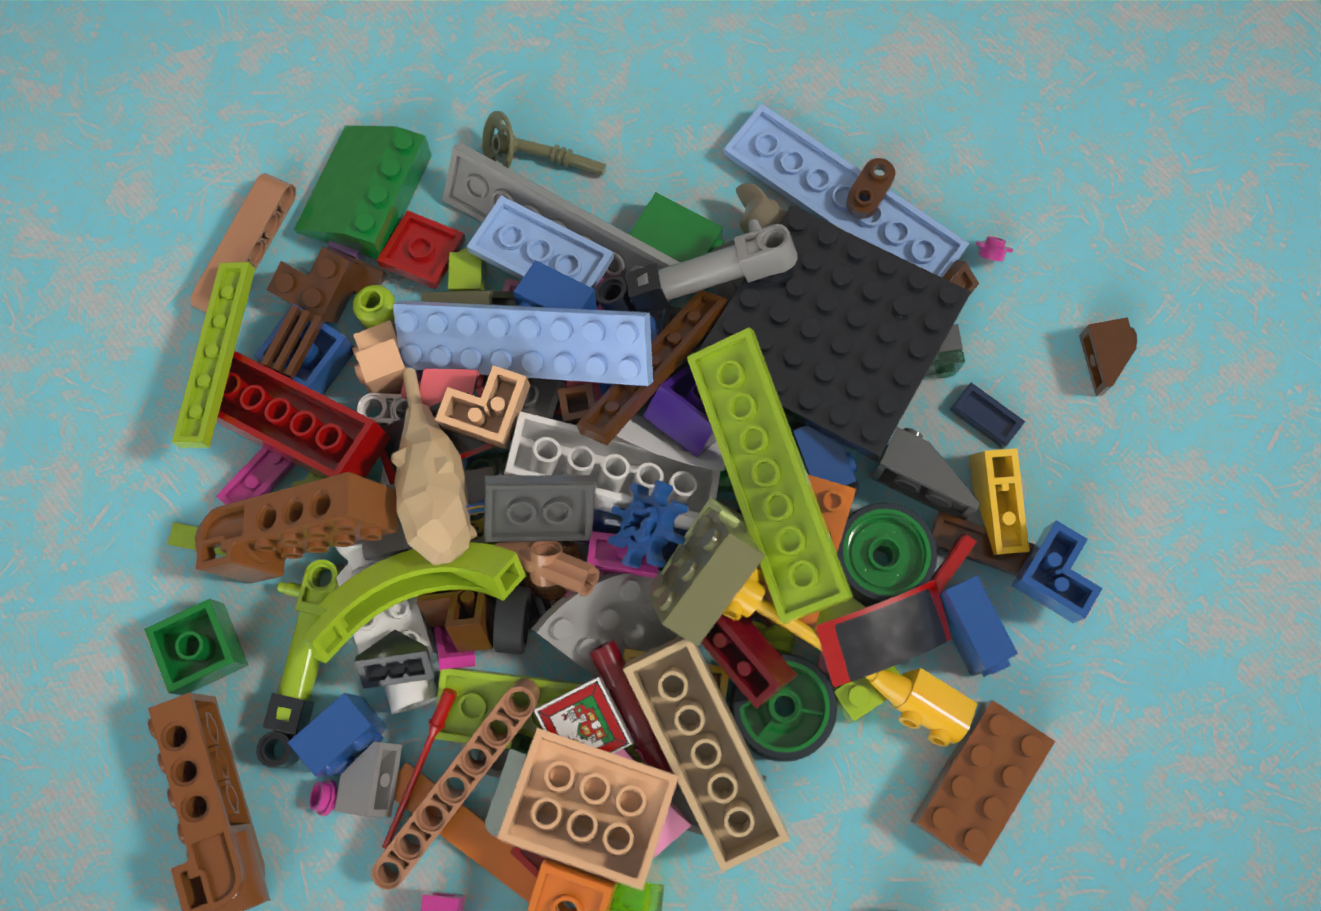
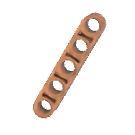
[191,173,296,313]

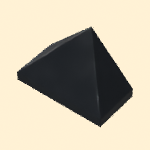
[355,629,435,689]

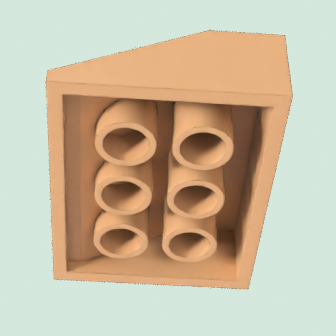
[497,728,679,891]

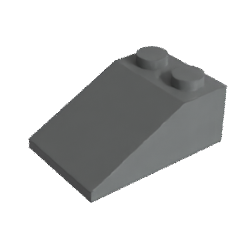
[871,427,980,520]

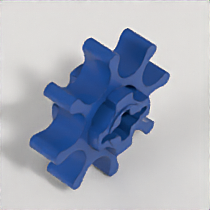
[608,480,689,569]

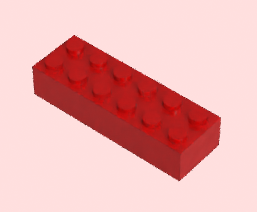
[217,351,391,479]

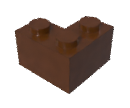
[267,247,366,323]
[416,590,497,652]

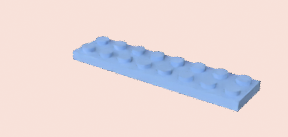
[723,103,970,277]
[393,301,653,386]

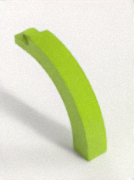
[302,542,526,664]

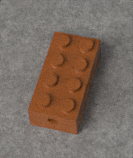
[910,700,1055,867]

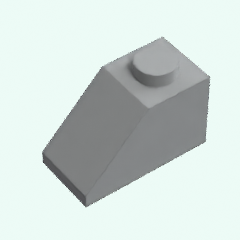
[335,742,402,817]

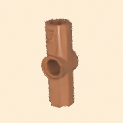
[495,541,599,597]

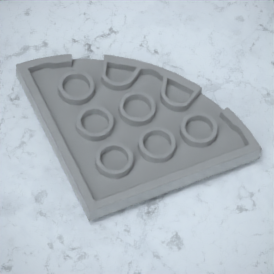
[532,570,680,678]

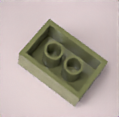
[648,508,765,646]

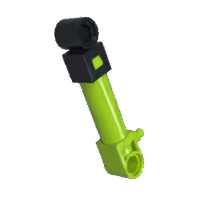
[256,560,342,768]

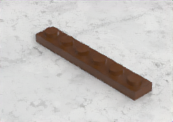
[576,290,728,446]

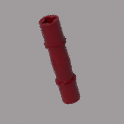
[588,639,674,774]

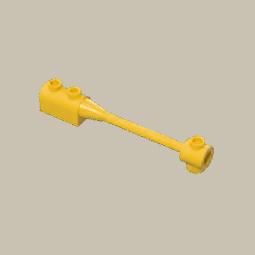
[722,568,978,747]

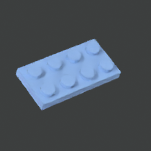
[467,195,614,289]

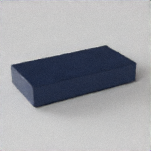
[950,382,1026,449]

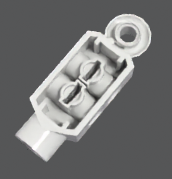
[335,540,438,714]

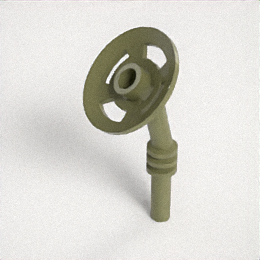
[482,111,606,176]

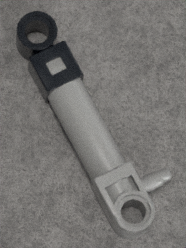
[595,219,797,314]

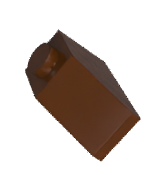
[1079,317,1137,397]

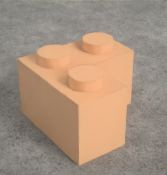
[352,321,407,394]
[435,365,530,449]

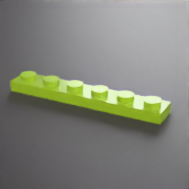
[172,262,255,448]

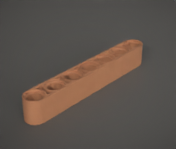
[371,678,540,890]

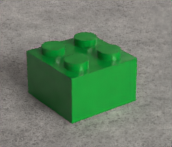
[144,598,248,695]

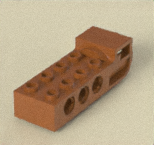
[195,472,398,583]
[148,693,271,911]

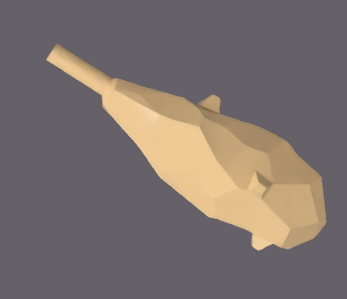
[391,368,477,565]

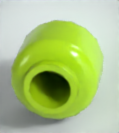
[353,285,396,329]

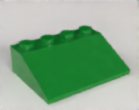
[294,125,432,259]

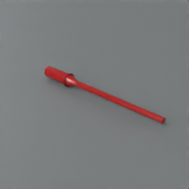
[382,688,457,849]

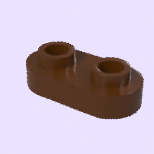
[846,158,895,219]

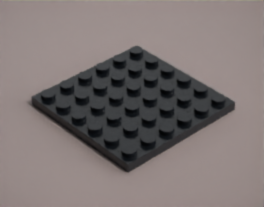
[699,205,971,462]

